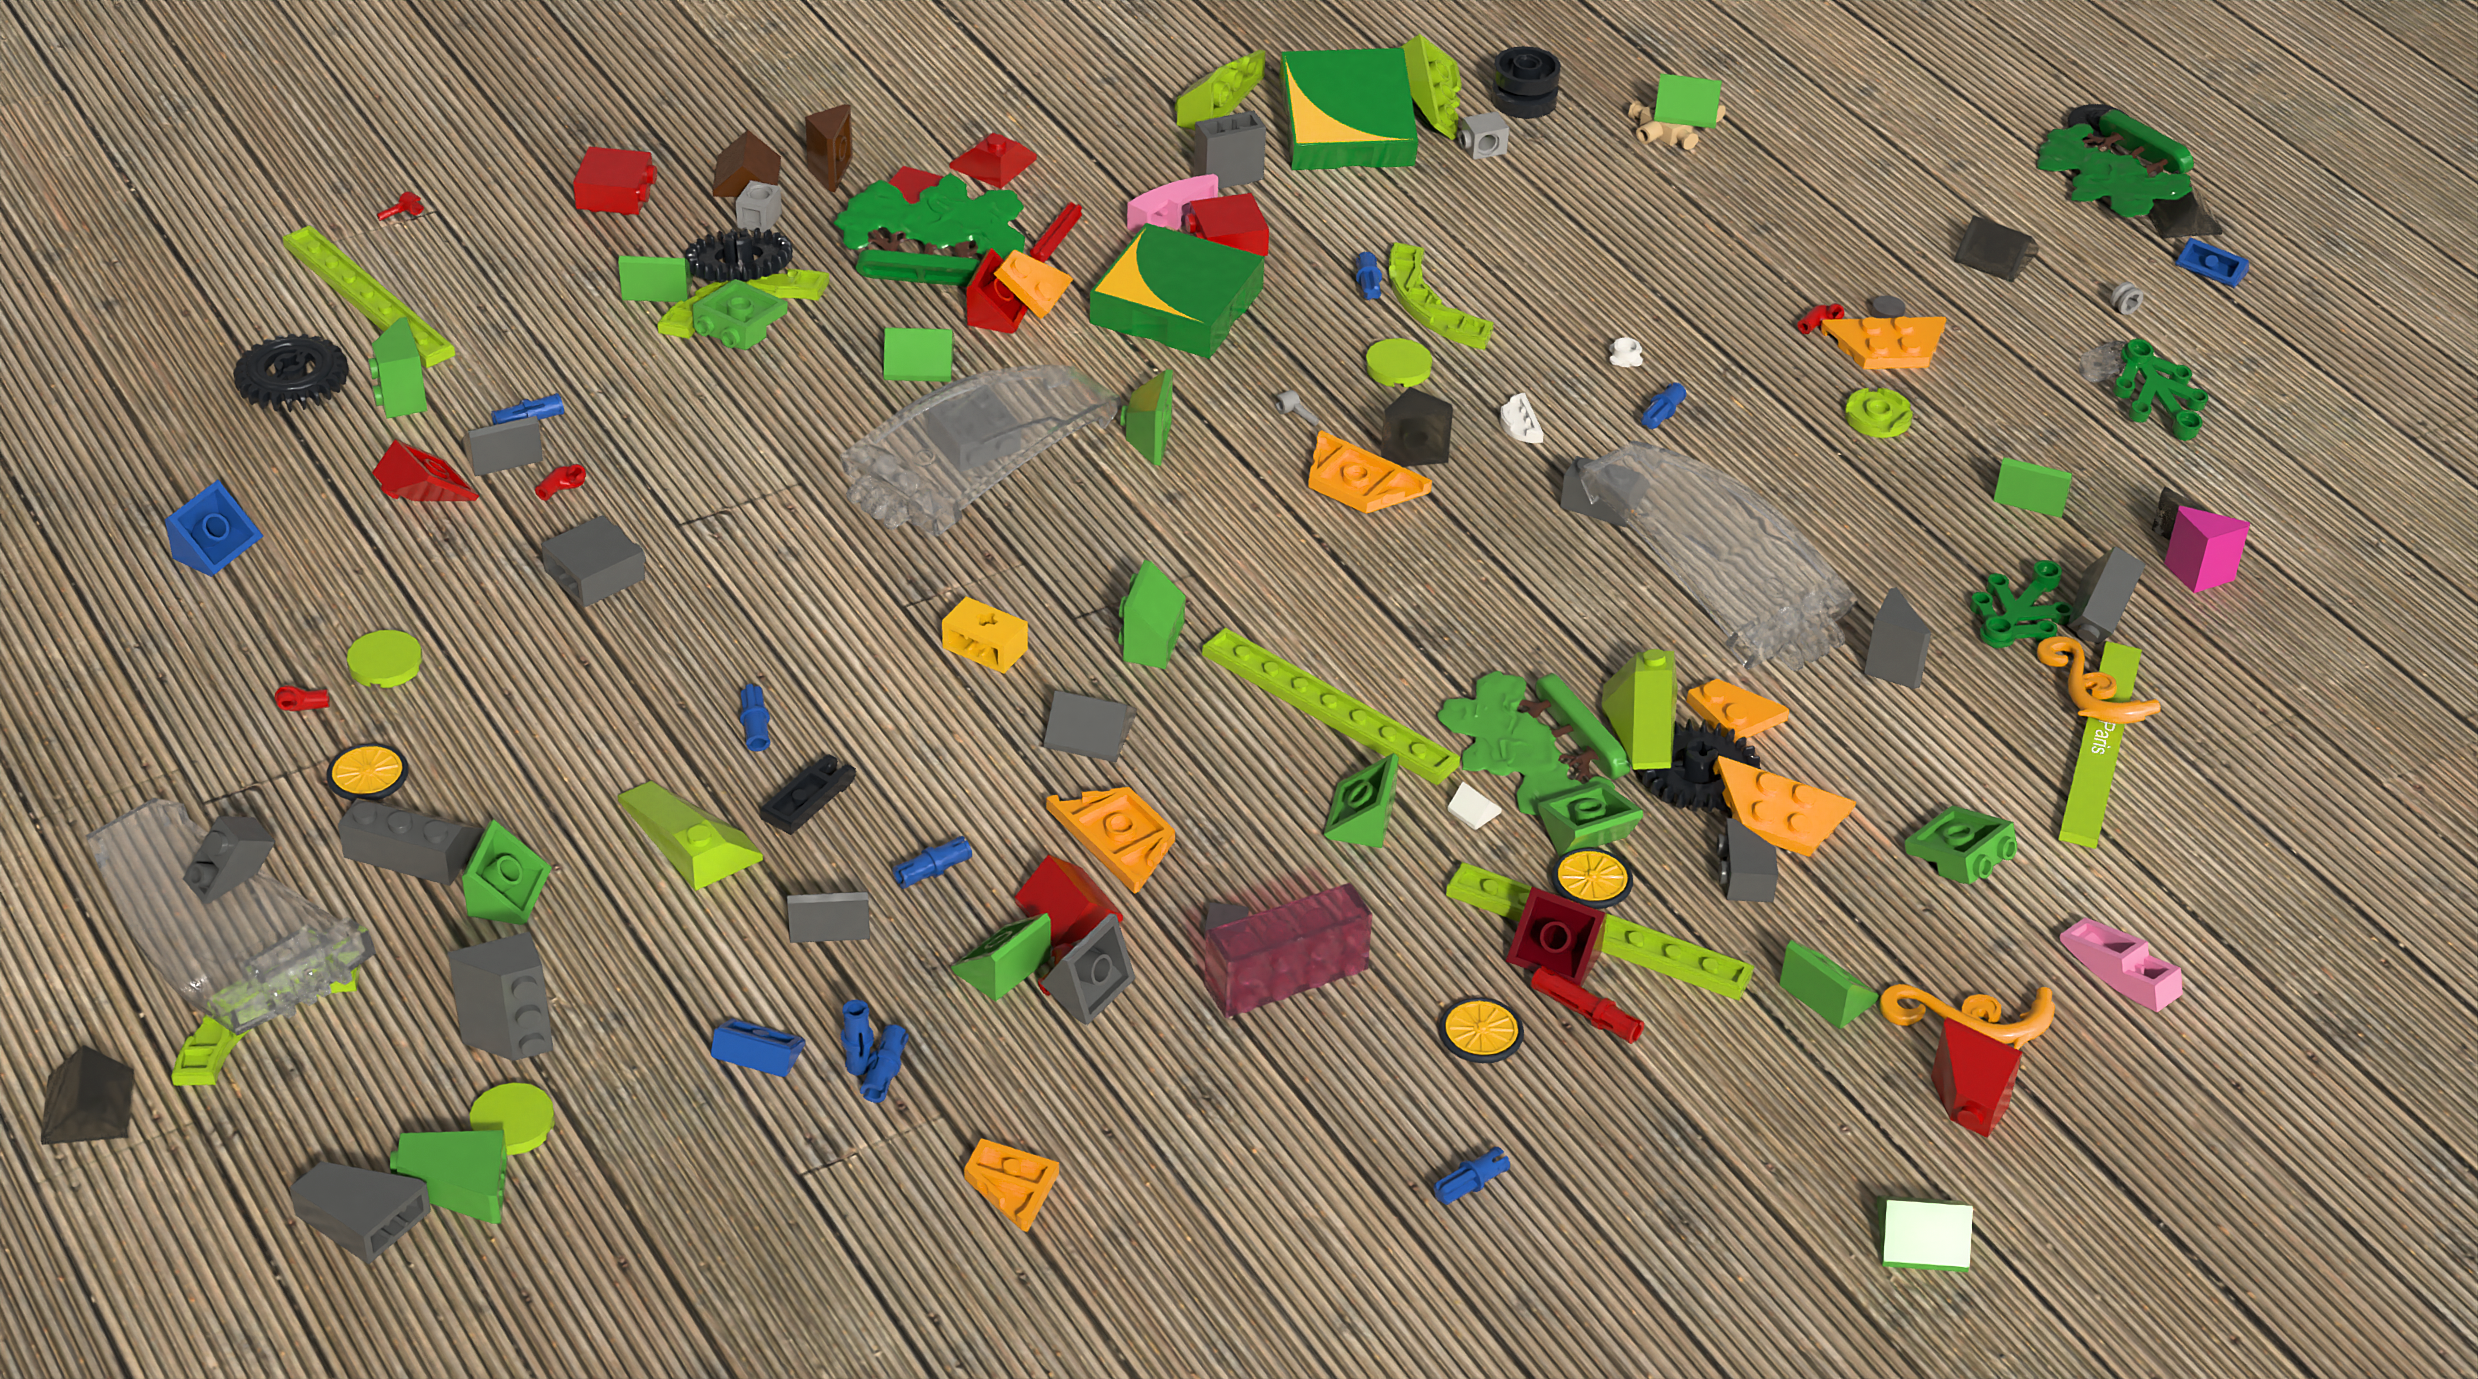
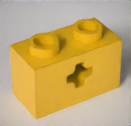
[942,596,1028,674]

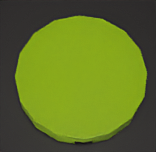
[1366,338,1433,387]
[1845,388,1913,438]
[347,630,423,688]
[469,1082,555,1155]

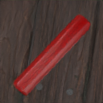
[1030,202,1082,263]

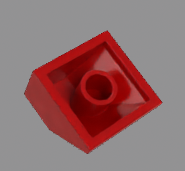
[950,133,1037,189]
[372,439,480,501]
[1931,1017,2023,1138]

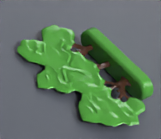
[1438,671,1630,816]

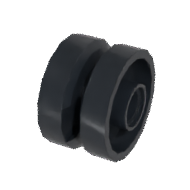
[1491,46,1561,119]

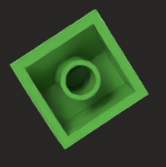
[368,317,427,419]

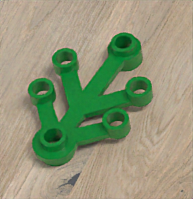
[2112,339,2209,441]
[1970,560,2073,648]

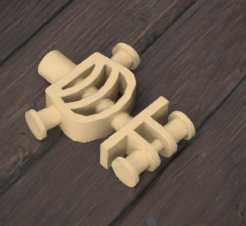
[1628,100,1726,150]

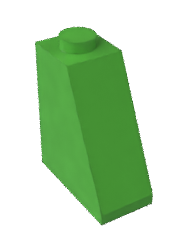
[390,1130,508,1224]

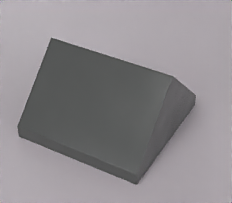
[461,416,543,477]
[1864,587,1931,689]
[1044,690,1137,762]
[787,891,870,943]
[1041,913,1136,1025]

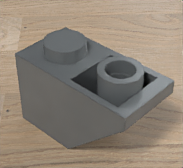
[183,816,276,904]
[1716,818,1778,902]

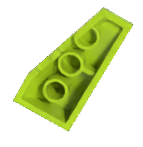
[1399,34,1462,140]
[1175,49,1266,131]
[1601,649,1678,770]
[617,781,763,891]

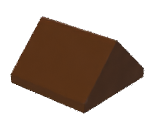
[805,104,853,192]
[713,130,781,197]

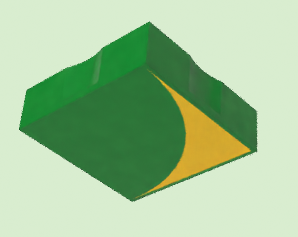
[1279,48,1419,170]
[1090,223,1265,359]

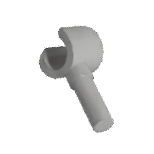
[1275,390,1319,426]

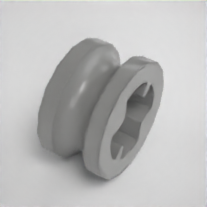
[2110,282,2144,315]

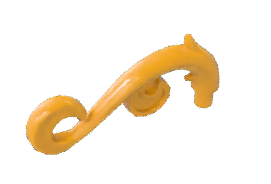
[2036,636,2161,724]
[1879,984,2055,1050]

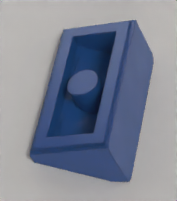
[2175,237,2249,288]
[711,1018,806,1077]

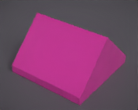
[2164,505,2250,593]

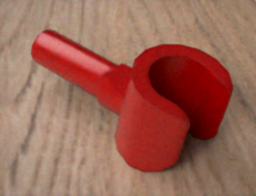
[376,191,424,221]

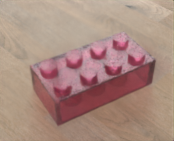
[1204,883,1372,1018]

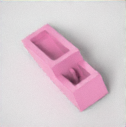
[1127,174,1218,234]
[2060,917,2183,1012]

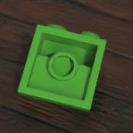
[693,279,788,351]
[1904,805,2017,885]

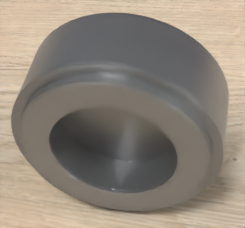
[1871,295,1906,318]

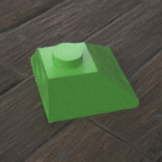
[1121,369,1173,466]

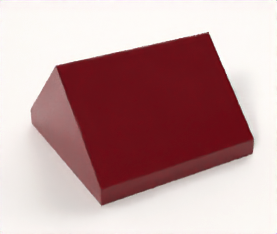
[1506,887,1607,987]

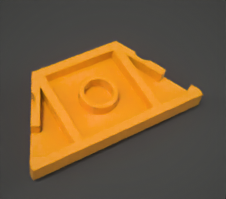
[1820,316,1946,369]
[1308,430,1432,514]
[1713,756,1856,857]
[1046,787,1175,894]

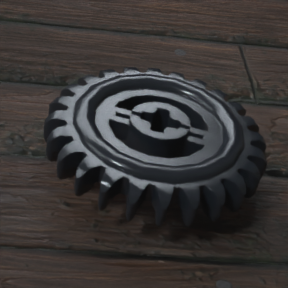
[685,227,793,283]
[233,334,349,412]
[1638,718,1761,813]

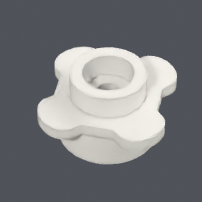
[1609,337,1643,367]

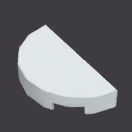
[1500,393,1544,443]

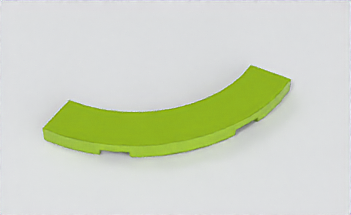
[1388,242,1494,350]
[657,269,830,339]
[171,952,361,1086]

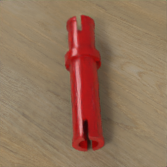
[1531,965,1644,1044]

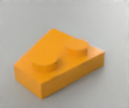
[993,250,1073,319]
[1686,679,1789,743]
[964,1138,1059,1232]

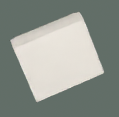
[1448,782,1502,830]

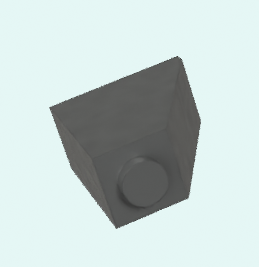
[2067,546,2146,644]
[289,1161,431,1265]

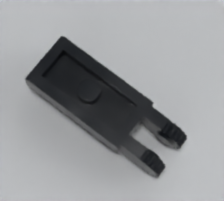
[760,754,857,835]

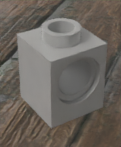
[1459,111,1509,160]
[736,180,782,233]

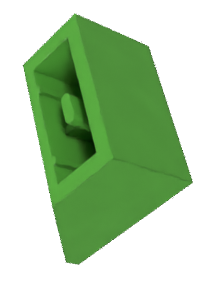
[1119,560,1186,669]

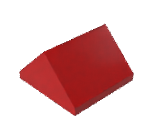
[966,248,1028,334]
[1015,854,1123,948]

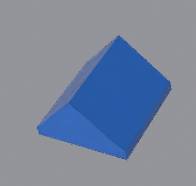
[165,480,263,577]

